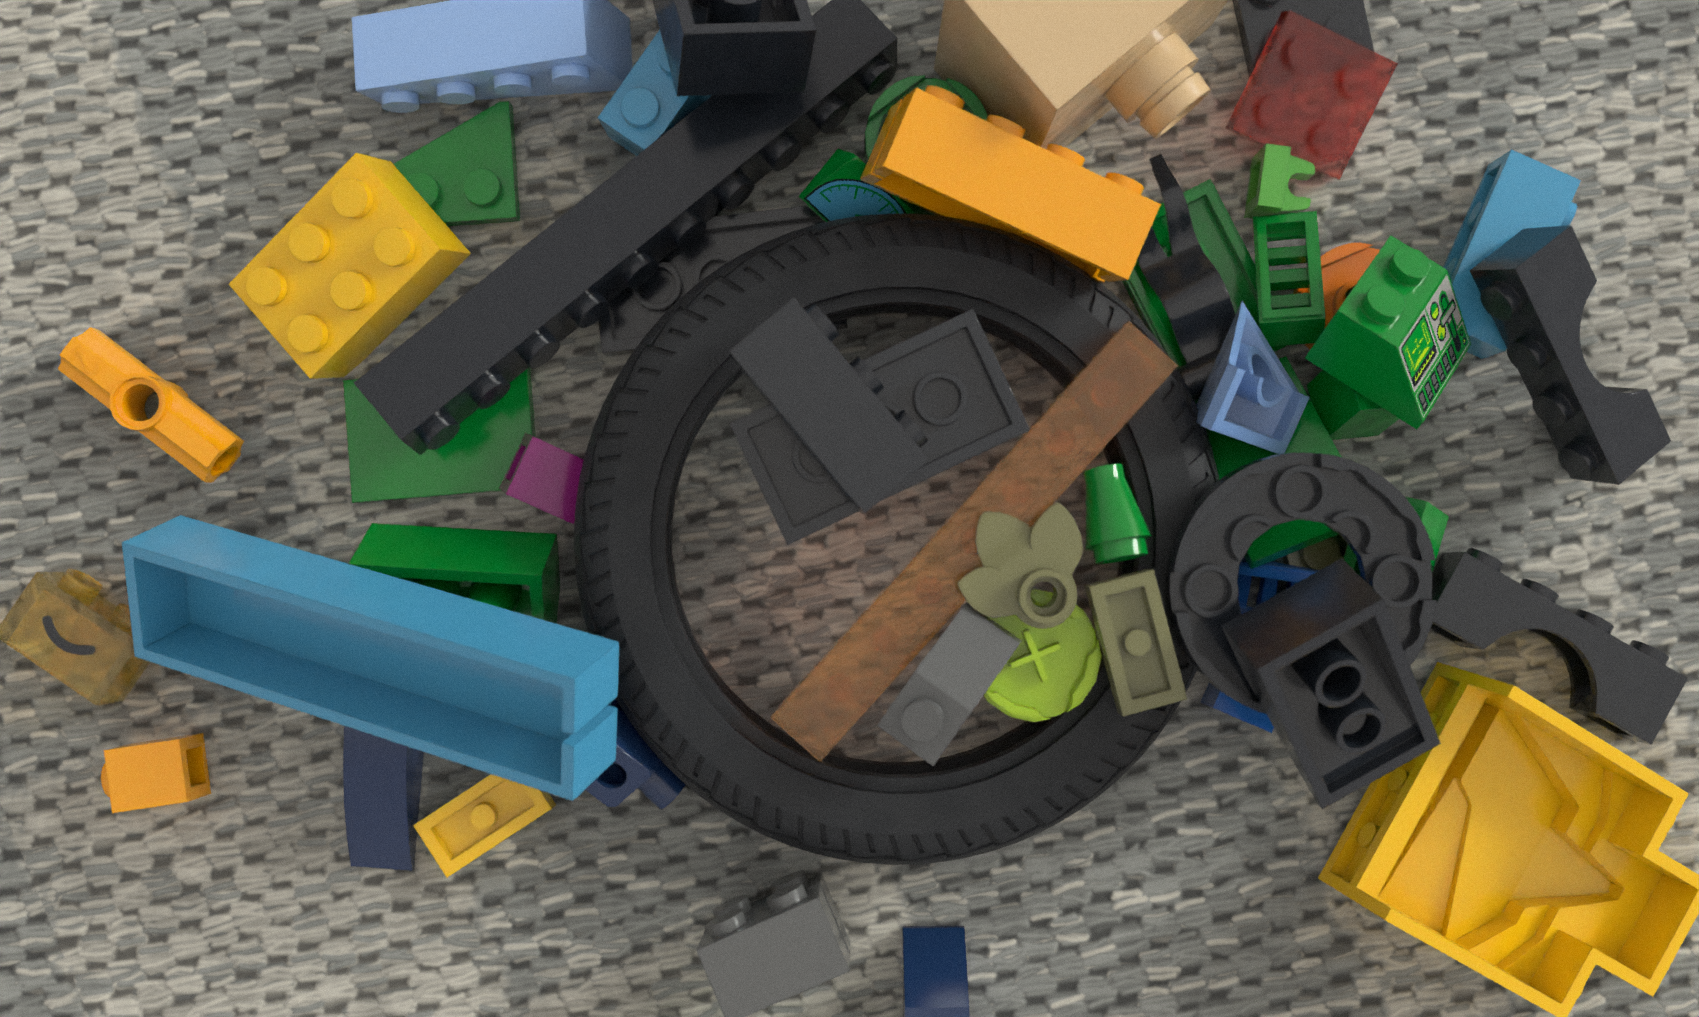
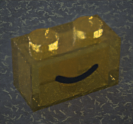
[0,568,150,706]

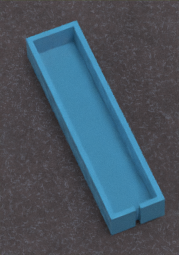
[122,515,619,801]

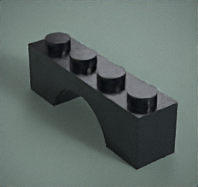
[1470,225,1671,485]
[1430,548,1688,745]

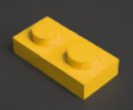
[413,774,556,878]

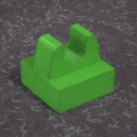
[1244,143,1315,219]

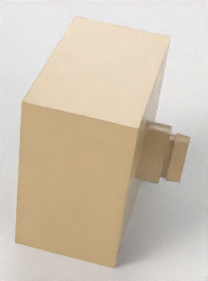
[934,0,1228,149]

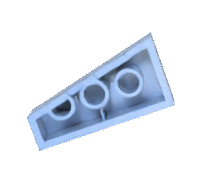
[352,0,633,113]

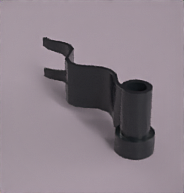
[1137,154,1236,401]

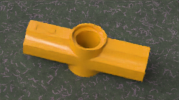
[58,327,244,483]

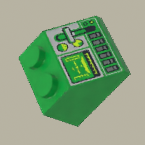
[1305,235,1471,430]

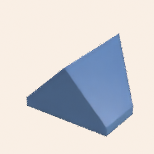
[1196,301,1310,454]

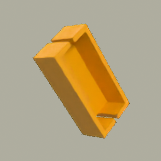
[860,85,1161,283]

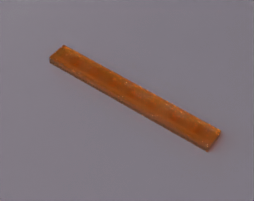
[770,321,1178,762]

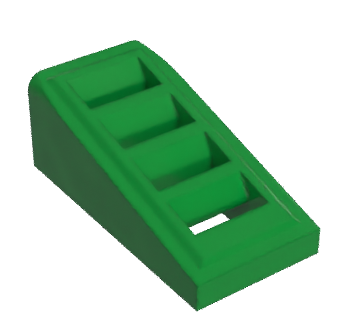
[1253,211,1326,346]

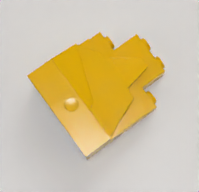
[1318,662,1699,1017]

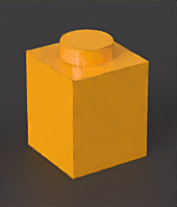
[101,733,211,813]

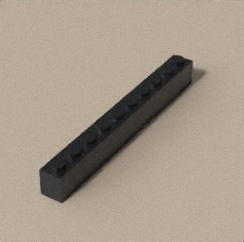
[354,0,897,455]

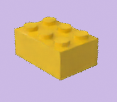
[228,153,471,379]

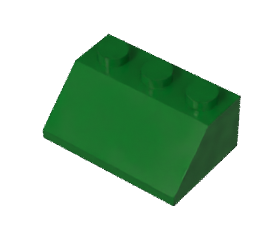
[348,523,560,624]

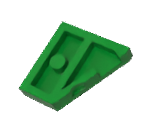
[394,101,520,227]

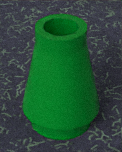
[1083,464,1151,565]

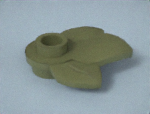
[957,503,1083,629]

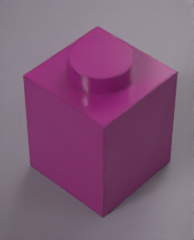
[499,433,584,524]

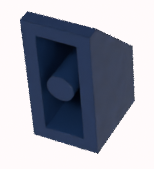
[902,926,969,1017]

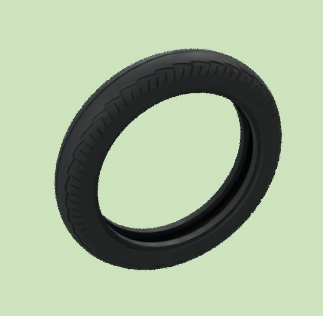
[574,214,1219,865]

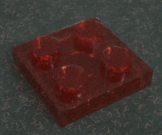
[1225,10,1398,180]

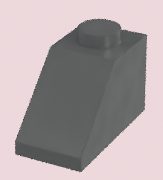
[877,602,1021,766]

